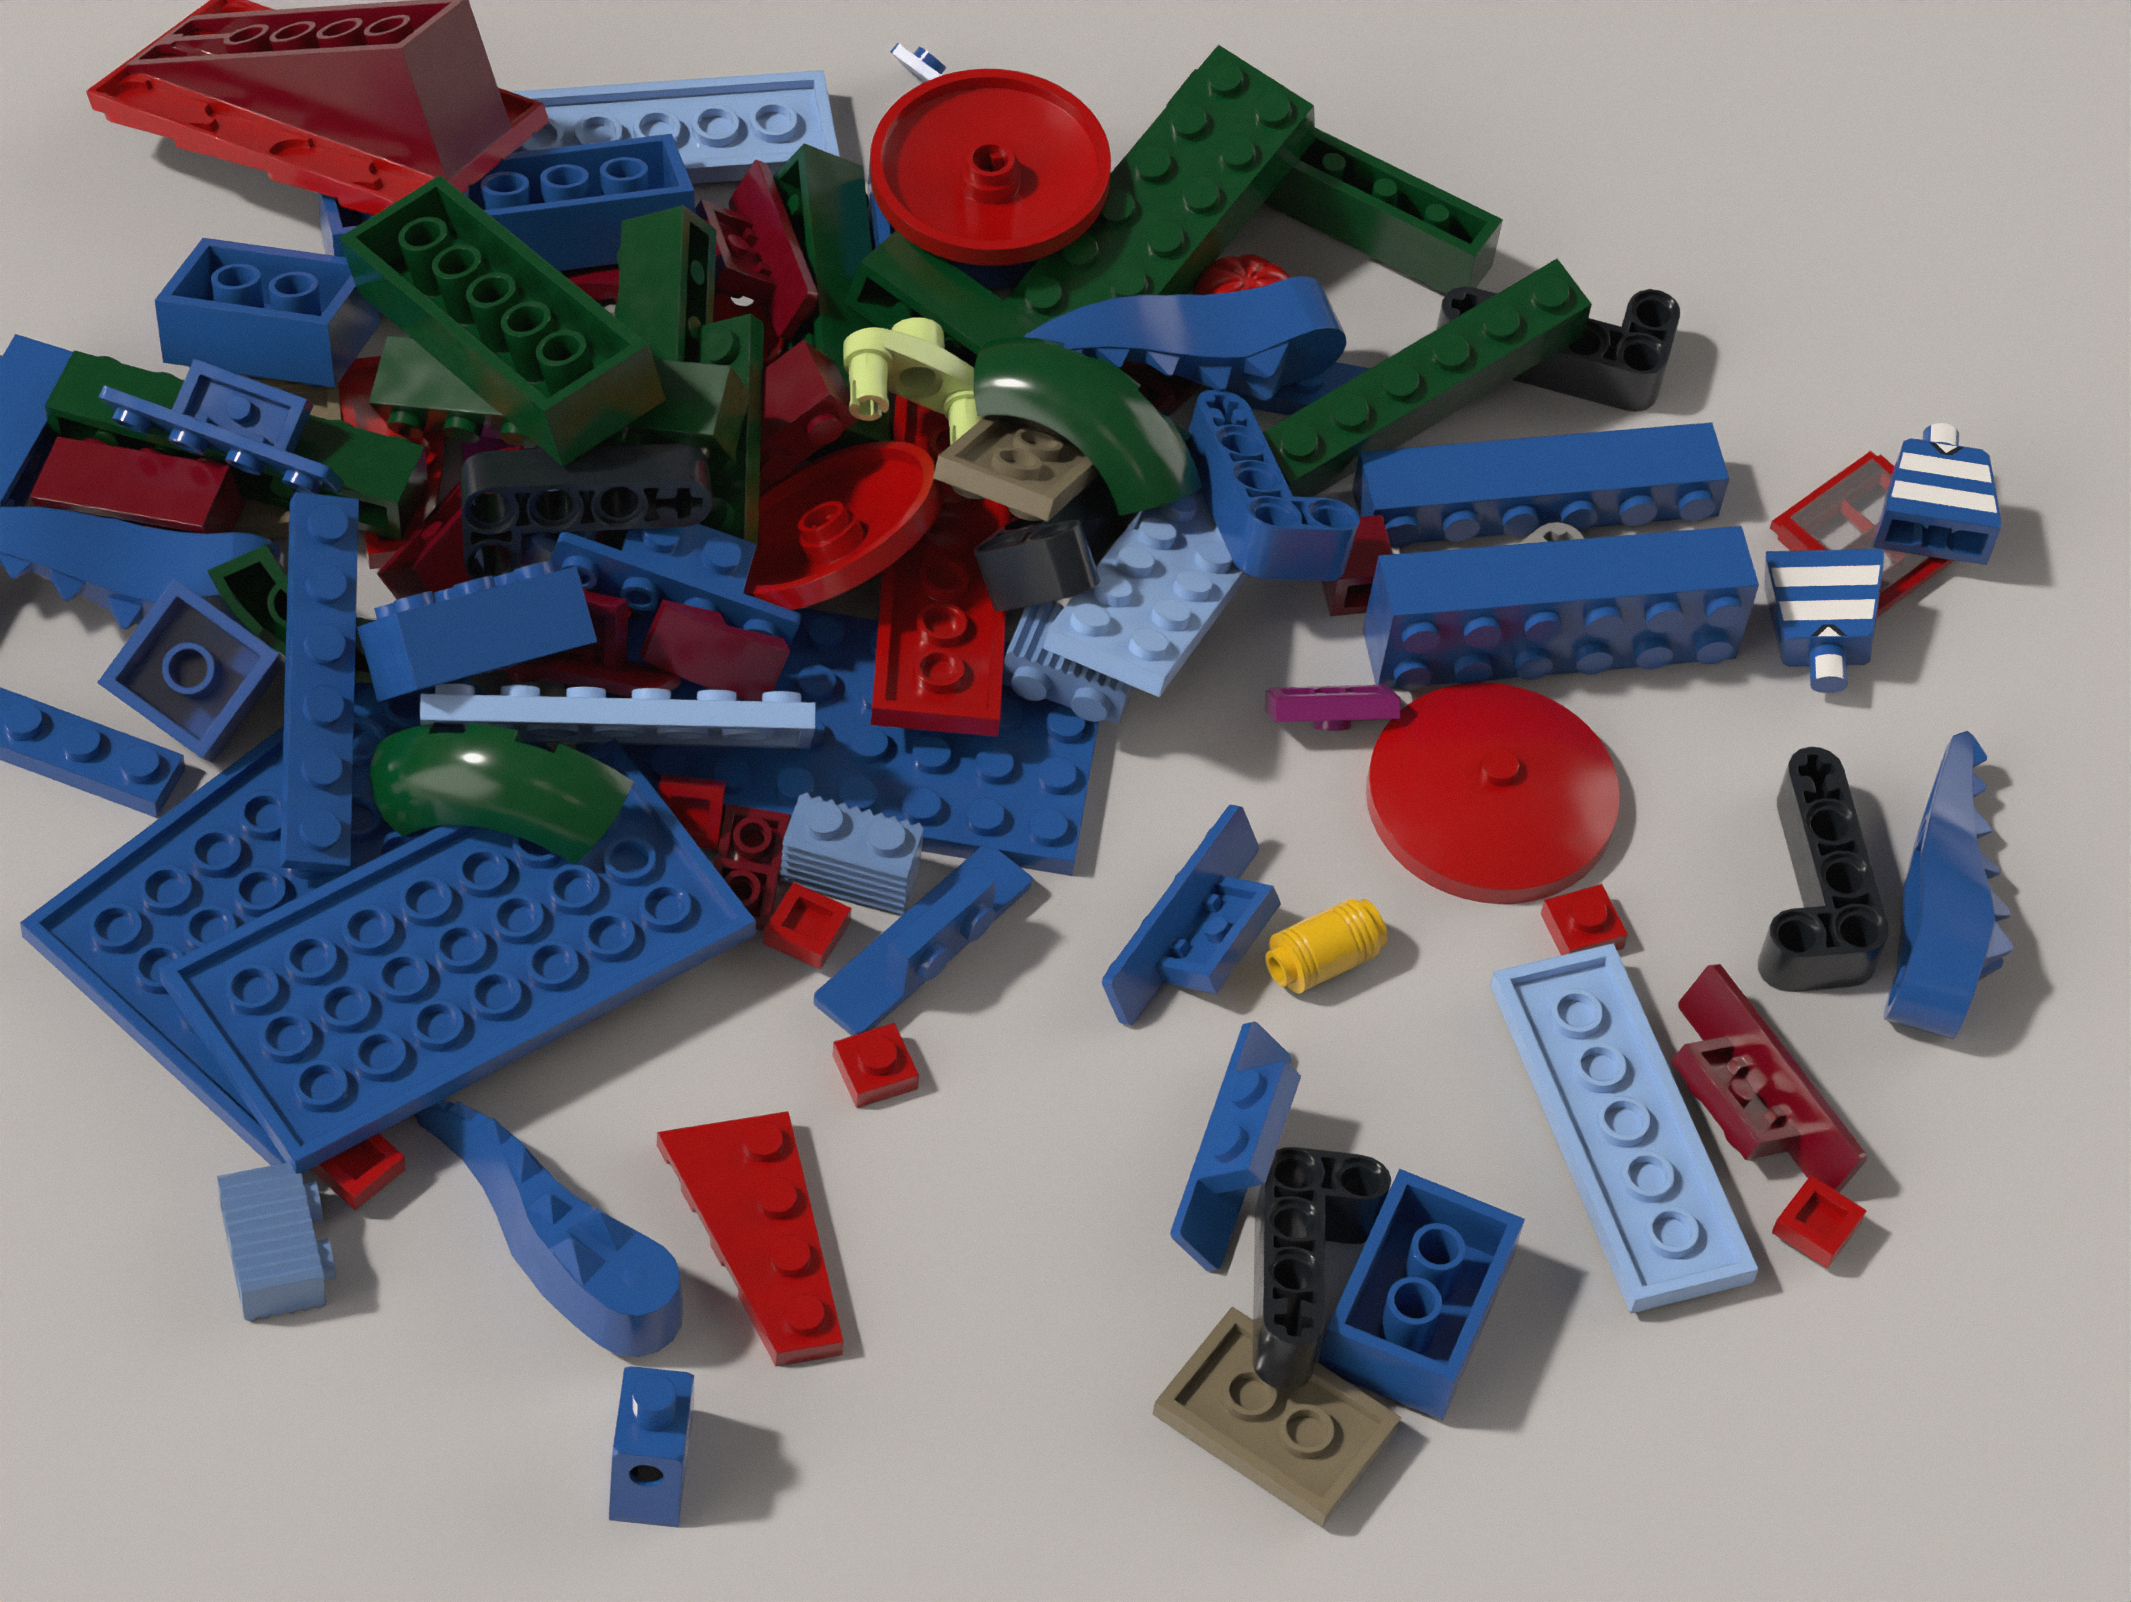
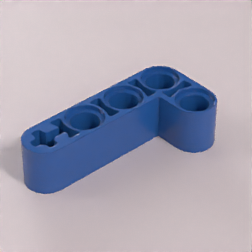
[1187,390,1360,581]

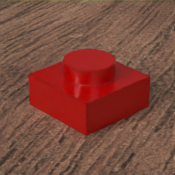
[658,774,726,850]
[763,882,852,970]
[1540,884,1628,955]
[832,1023,919,1109]
[310,1133,405,1211]
[1772,1175,1867,1269]

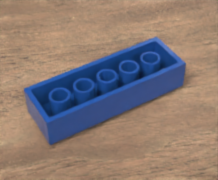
[318,134,695,272]
[1363,526,1759,690]

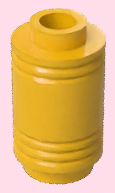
[1265,898,1388,994]

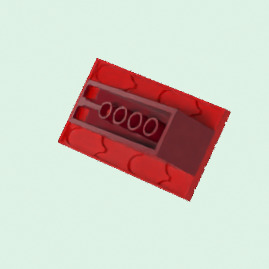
[86,0,549,215]

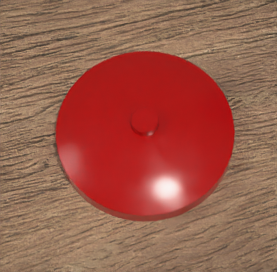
[870,68,1111,266]
[743,441,945,611]
[1366,683,1620,904]

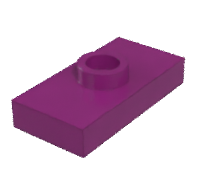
[1265,684,1400,731]

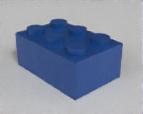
[155,238,380,388]
[357,560,597,702]
[1318,1168,1525,1420]

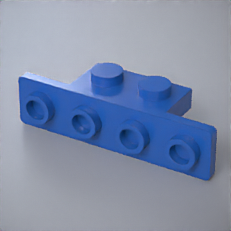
[99,359,344,494]
[549,524,801,647]
[1102,804,1281,1026]
[813,847,1032,1036]
[1170,1021,1301,1271]

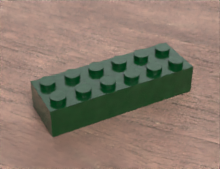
[1004,44,1315,363]
[339,175,666,467]

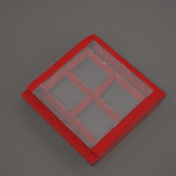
[1770,451,1955,617]

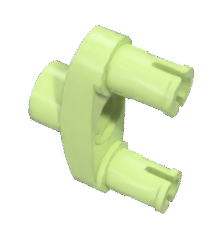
[843,317,985,445]

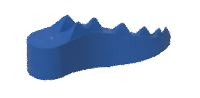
[1025,276,1347,401]
[0,507,284,635]
[1883,731,2013,1039]
[414,1100,683,1357]

